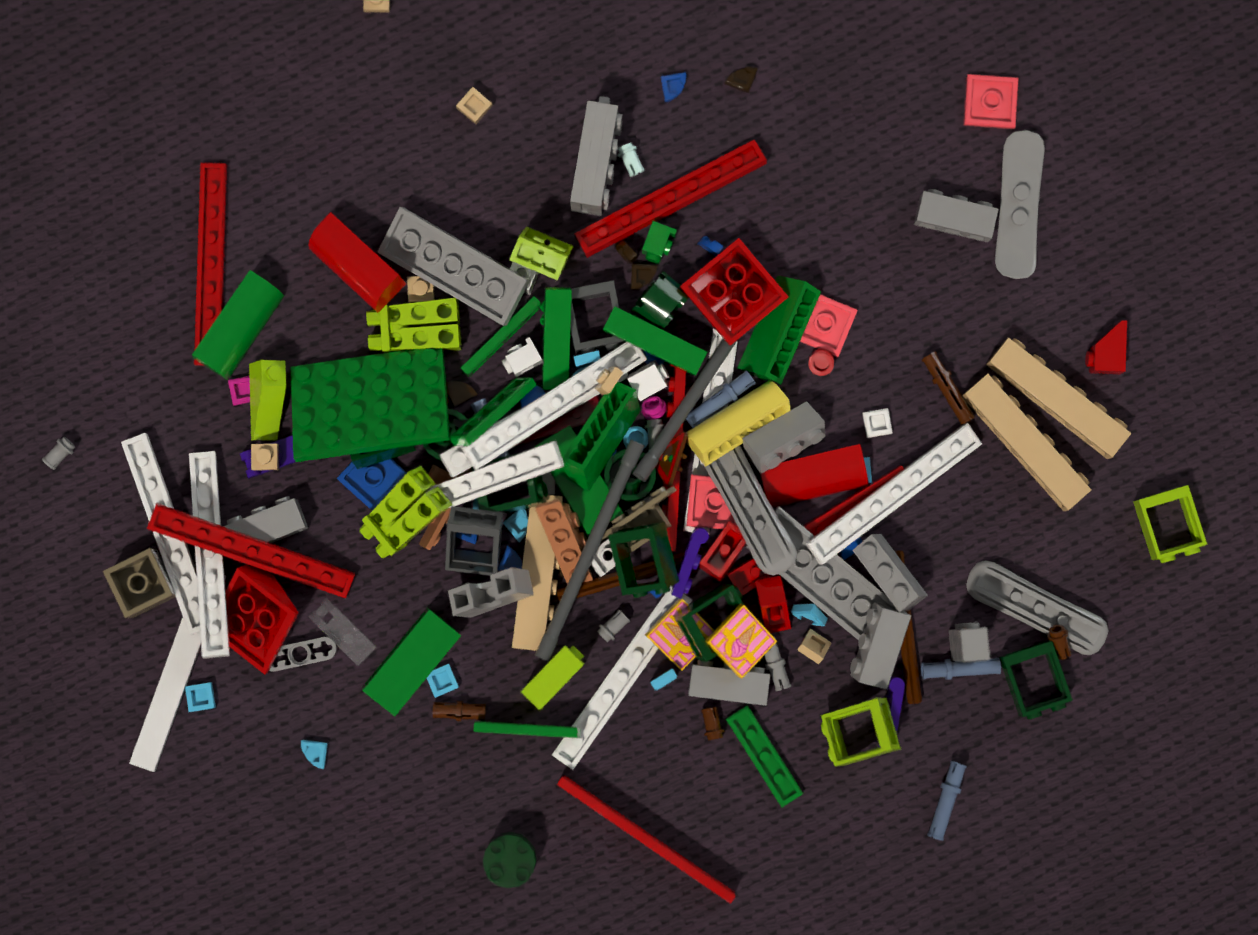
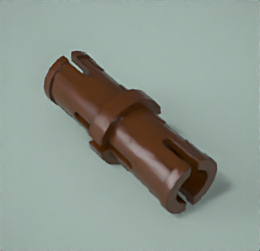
[433,701,486,721]

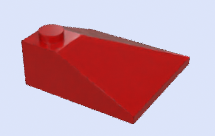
[680,238,788,346]
[226,564,299,675]

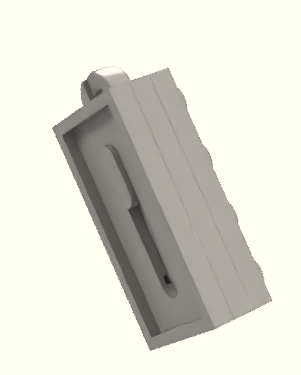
[570,96,622,216]

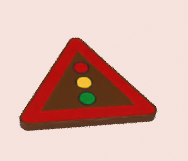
[655,432,688,487]

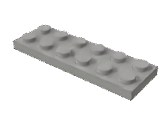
[378,207,530,326]
[745,506,895,640]

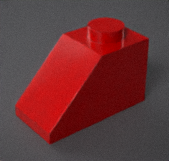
[1085,320,1127,374]
[699,521,746,582]
[755,576,791,633]

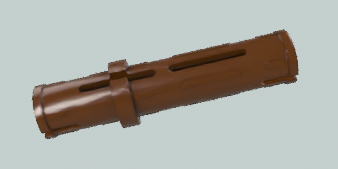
[921,351,975,425]

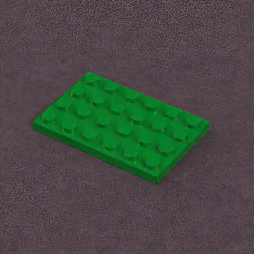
[291,348,450,462]

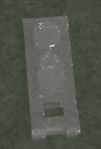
[308,597,377,666]

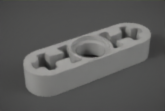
[269,637,338,671]

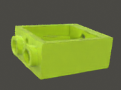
[510,226,573,280]
[1133,485,1207,563]
[521,646,585,710]
[821,698,901,766]

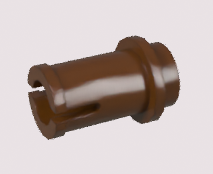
[1047,625,1072,660]
[701,707,724,741]

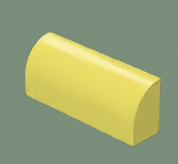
[686,380,791,467]

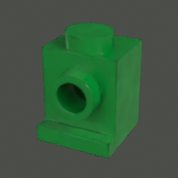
[642,221,677,264]

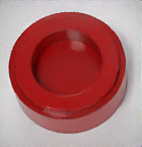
[808,349,834,376]

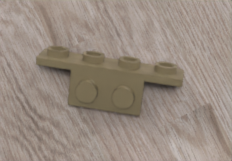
[601,486,677,553]

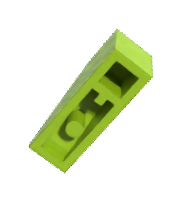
[249,360,286,441]

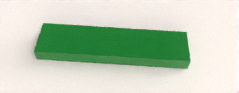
[542,287,572,390]
[461,296,541,377]
[603,306,707,376]
[450,378,536,446]
[726,705,803,808]
[473,721,581,739]

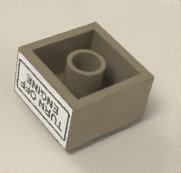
[103,548,176,618]

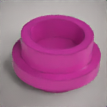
[642,396,667,420]

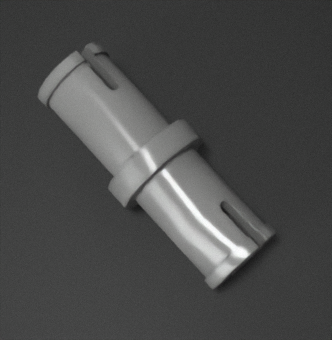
[764,637,791,691]

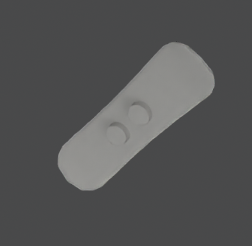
[995,130,1045,279]
[703,445,797,576]
[966,560,1109,655]

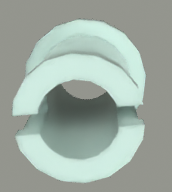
[618,143,645,177]

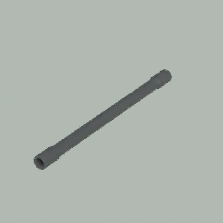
[633,339,738,481]
[535,439,644,661]

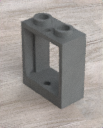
[570,280,625,355]
[445,506,503,576]

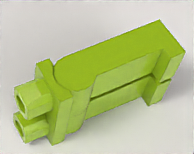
[366,298,462,353]
[360,466,453,558]

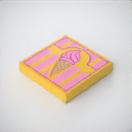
[644,598,714,671]
[705,604,777,679]

